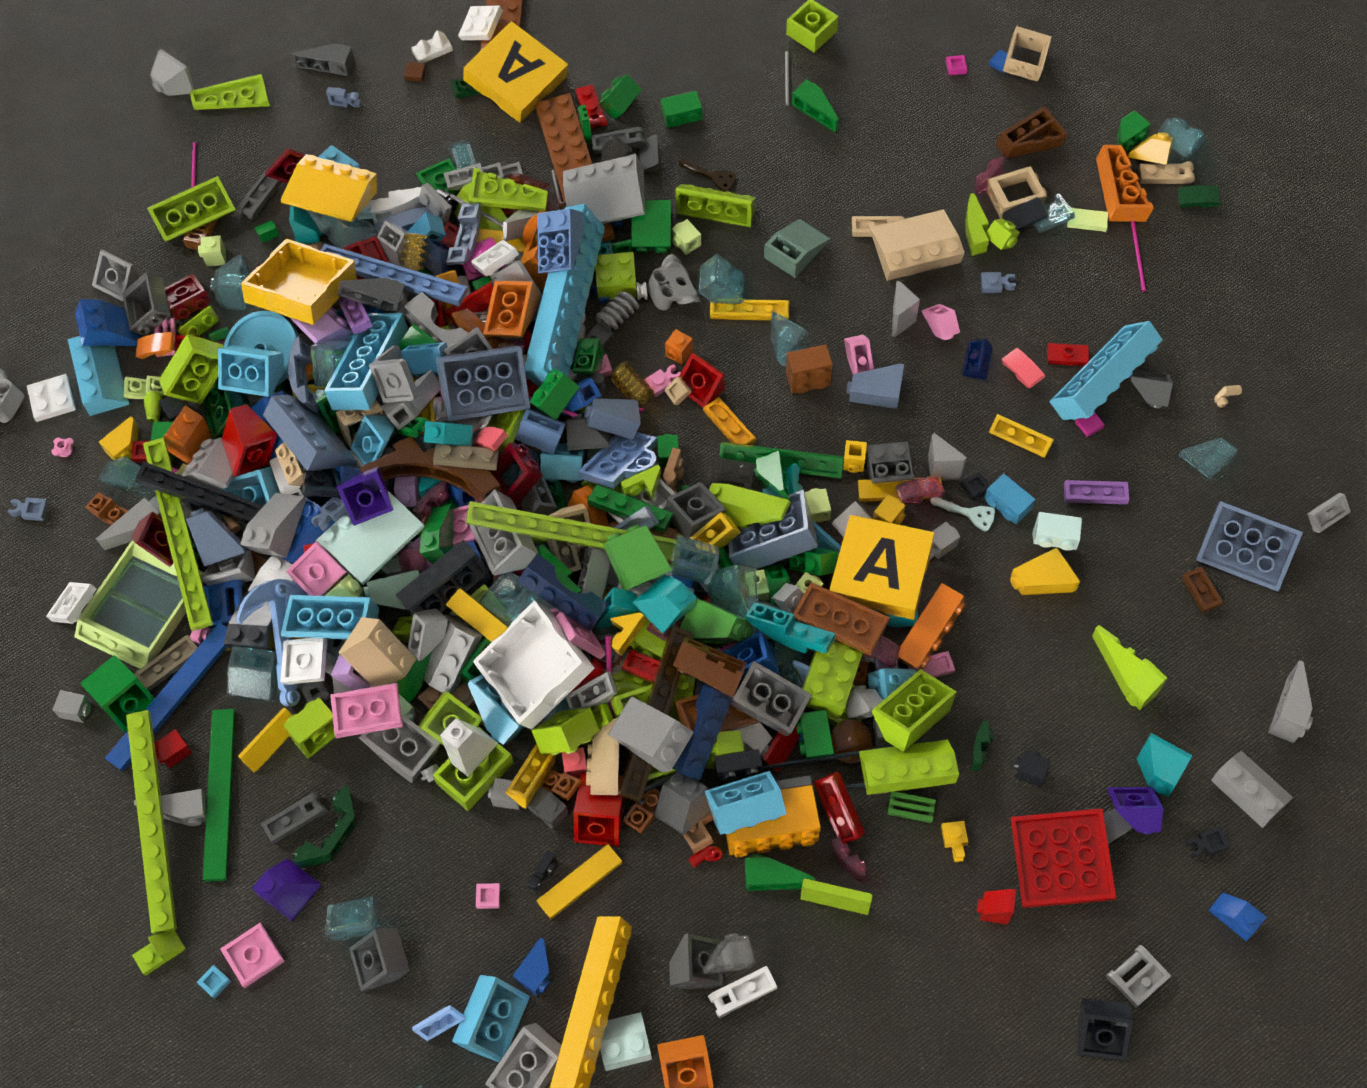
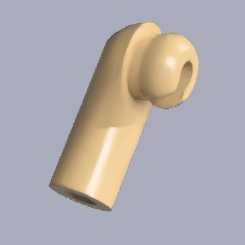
[1214,385,1242,408]

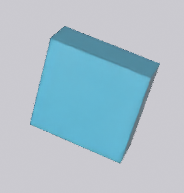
[197,965,231,999]

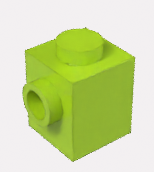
[986,219,1020,250]

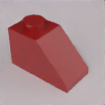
[977,889,1016,925]

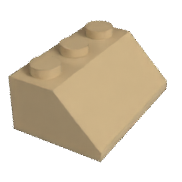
[339,617,416,687]
[586,718,619,795]

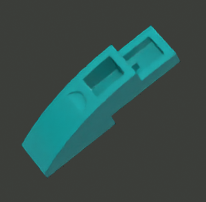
[745,602,835,654]

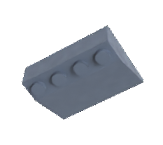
[436,346,530,421]
[263,395,358,471]
[728,490,818,575]
[1196,501,1303,592]

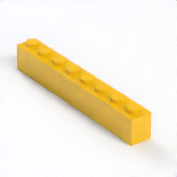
[550,917,632,1088]

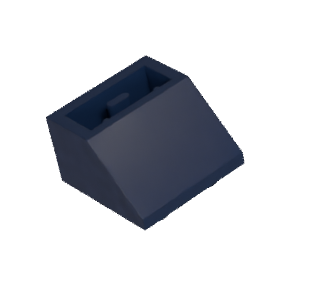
[413,237,459,277]

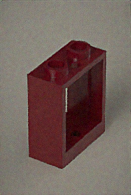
[489,443,543,507]

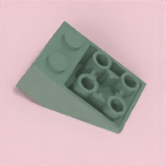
[764,219,830,278]

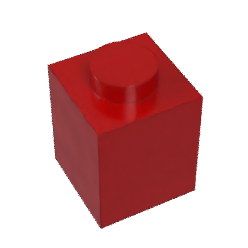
[155,729,192,768]

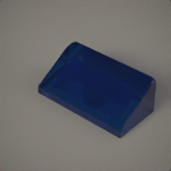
[962,339,992,379]

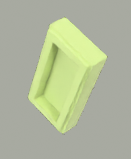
[1067,208,1108,232]

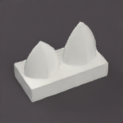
[411,30,453,63]

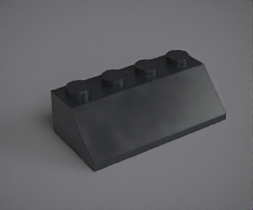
[396,540,493,617]

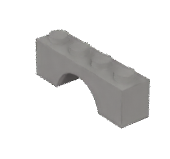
[404,292,468,347]

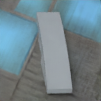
[444,162,525,190]

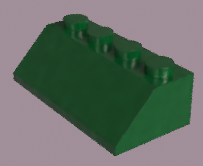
[202,378,251,440]

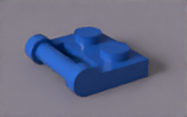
[204,579,244,628]

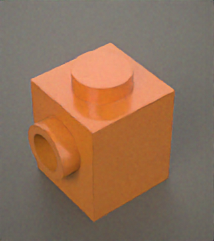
[665,329,693,365]

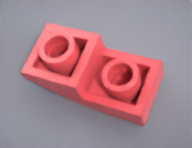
[1002,348,1045,389]
[472,427,508,451]

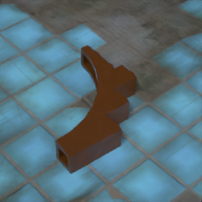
[360,437,500,503]

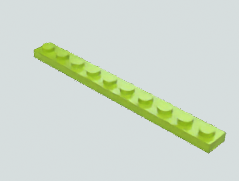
[143,438,214,631]
[465,501,682,563]
[126,710,177,934]

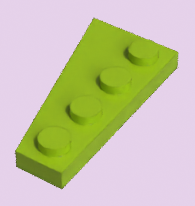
[189,74,270,110]
[469,167,548,212]

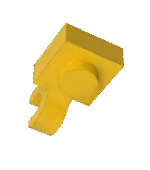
[941,821,968,862]

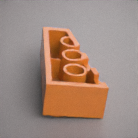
[1096,145,1154,222]
[895,583,966,671]

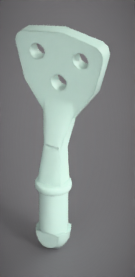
[930,496,995,532]

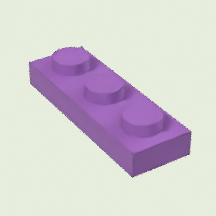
[338,297,373,335]
[1064,480,1129,504]

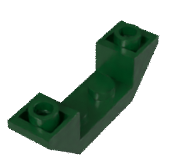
[293,785,357,869]

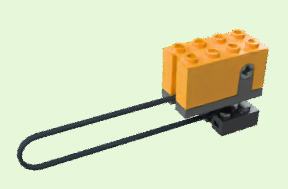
[714,739,959,857]

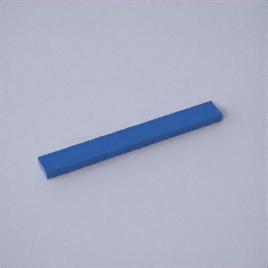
[105,622,227,772]

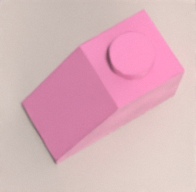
[922,304,960,340]
[844,335,874,374]

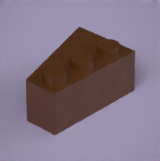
[996,106,1068,159]
[673,637,747,698]

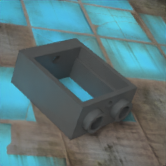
[122,272,170,336]

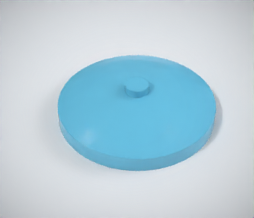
[224,311,299,385]

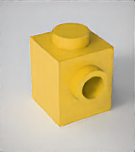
[843,440,867,473]
[873,494,906,525]

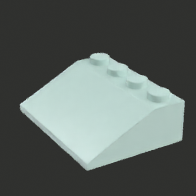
[316,491,425,585]

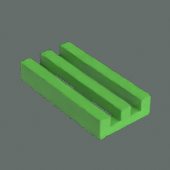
[887,792,936,823]

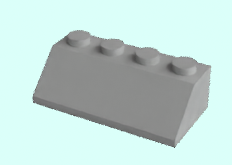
[470,489,539,575]

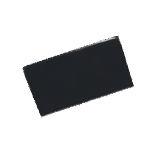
[1003,197,1048,231]

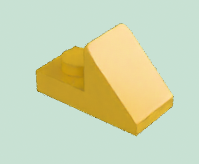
[610,613,647,656]

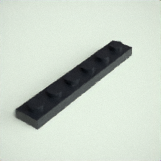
[135,462,263,524]

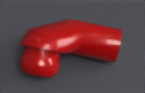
[688,846,723,868]

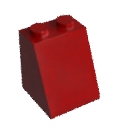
[221,404,277,477]
[574,772,625,847]

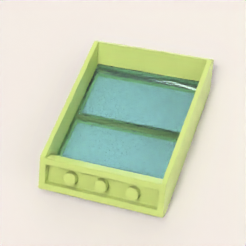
[75,540,204,669]

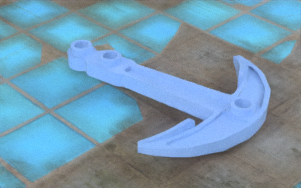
[236,579,308,707]

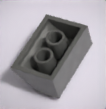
[730,661,812,736]

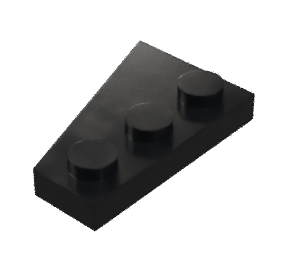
[302,467,341,498]

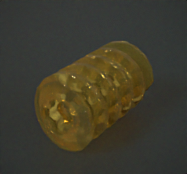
[400,233,429,272]
[611,361,653,405]

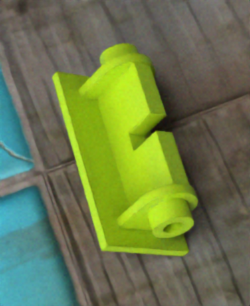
[177,306,220,336]

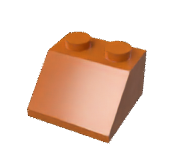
[163,405,212,464]
[657,1035,714,1088]

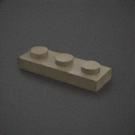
[433,443,499,470]
[134,635,198,691]

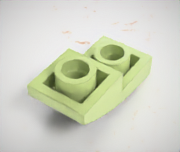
[123,375,167,399]

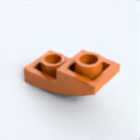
[136,332,175,360]

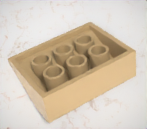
[870,210,964,281]

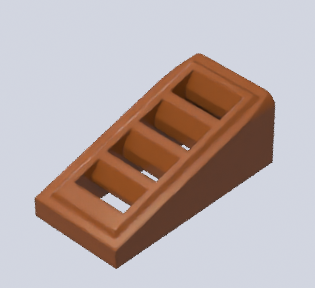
[183,219,217,250]

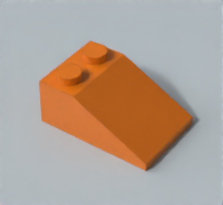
[483,281,540,337]

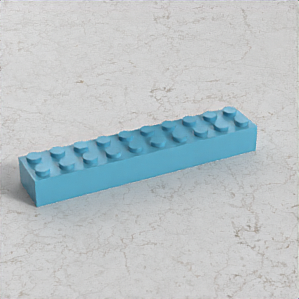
[524,203,605,388]

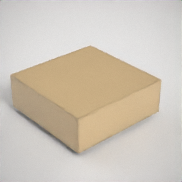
[664,376,691,405]

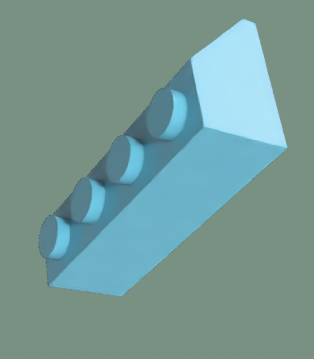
[68,336,129,416]
[281,595,379,639]

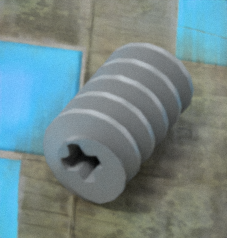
[596,292,639,332]

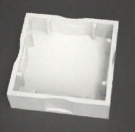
[473,600,594,729]

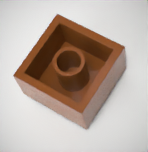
[786,344,833,394]

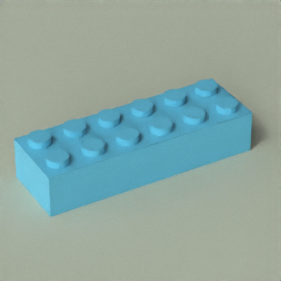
[324,313,409,410]
[1049,321,1162,420]

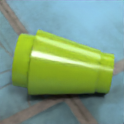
[143,391,164,423]

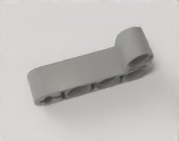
[578,546,611,629]

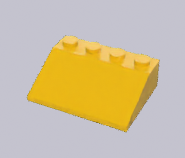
[281,154,377,222]

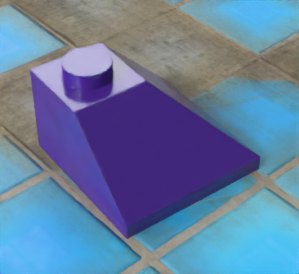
[337,467,394,526]
[1107,787,1163,834]
[252,859,322,921]

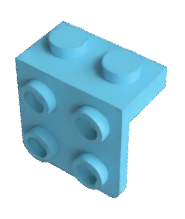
[868,668,917,700]

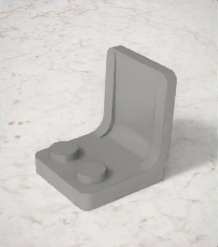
[369,345,418,403]

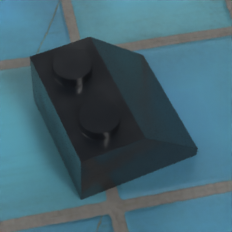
[1077,998,1133,1061]

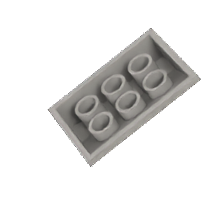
[563,154,645,224]

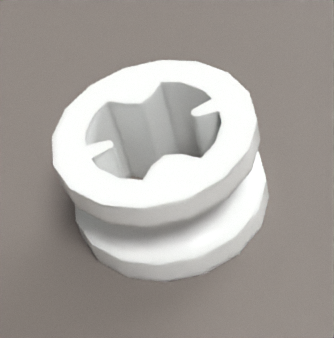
[636,282,647,300]

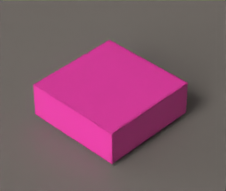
[946,55,968,75]
[1075,413,1105,437]

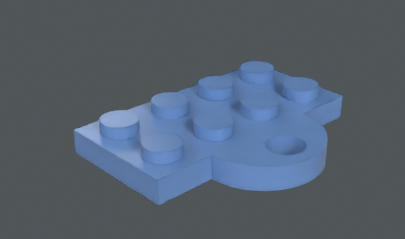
[578,432,658,489]

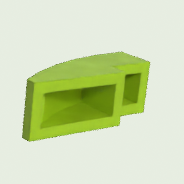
[965,193,989,256]

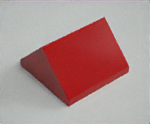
[679,353,725,407]

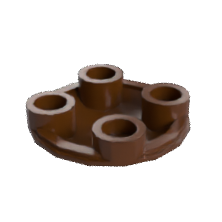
[830,719,872,764]

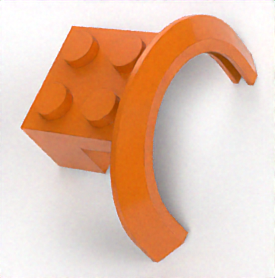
[520,211,548,292]

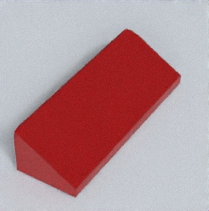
[763,711,806,773]
[814,772,865,844]

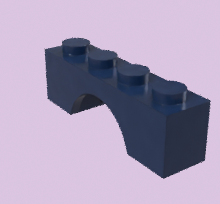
[518,554,609,632]
[672,684,732,781]

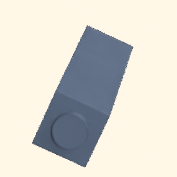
[846,364,904,409]
[584,398,641,440]
[186,508,248,567]

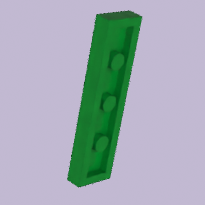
[588,485,673,533]

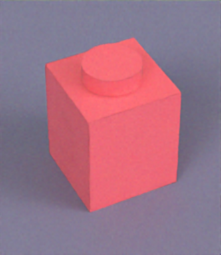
[562,748,588,779]

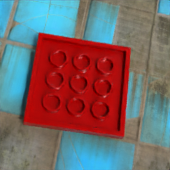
[1011,809,1116,908]

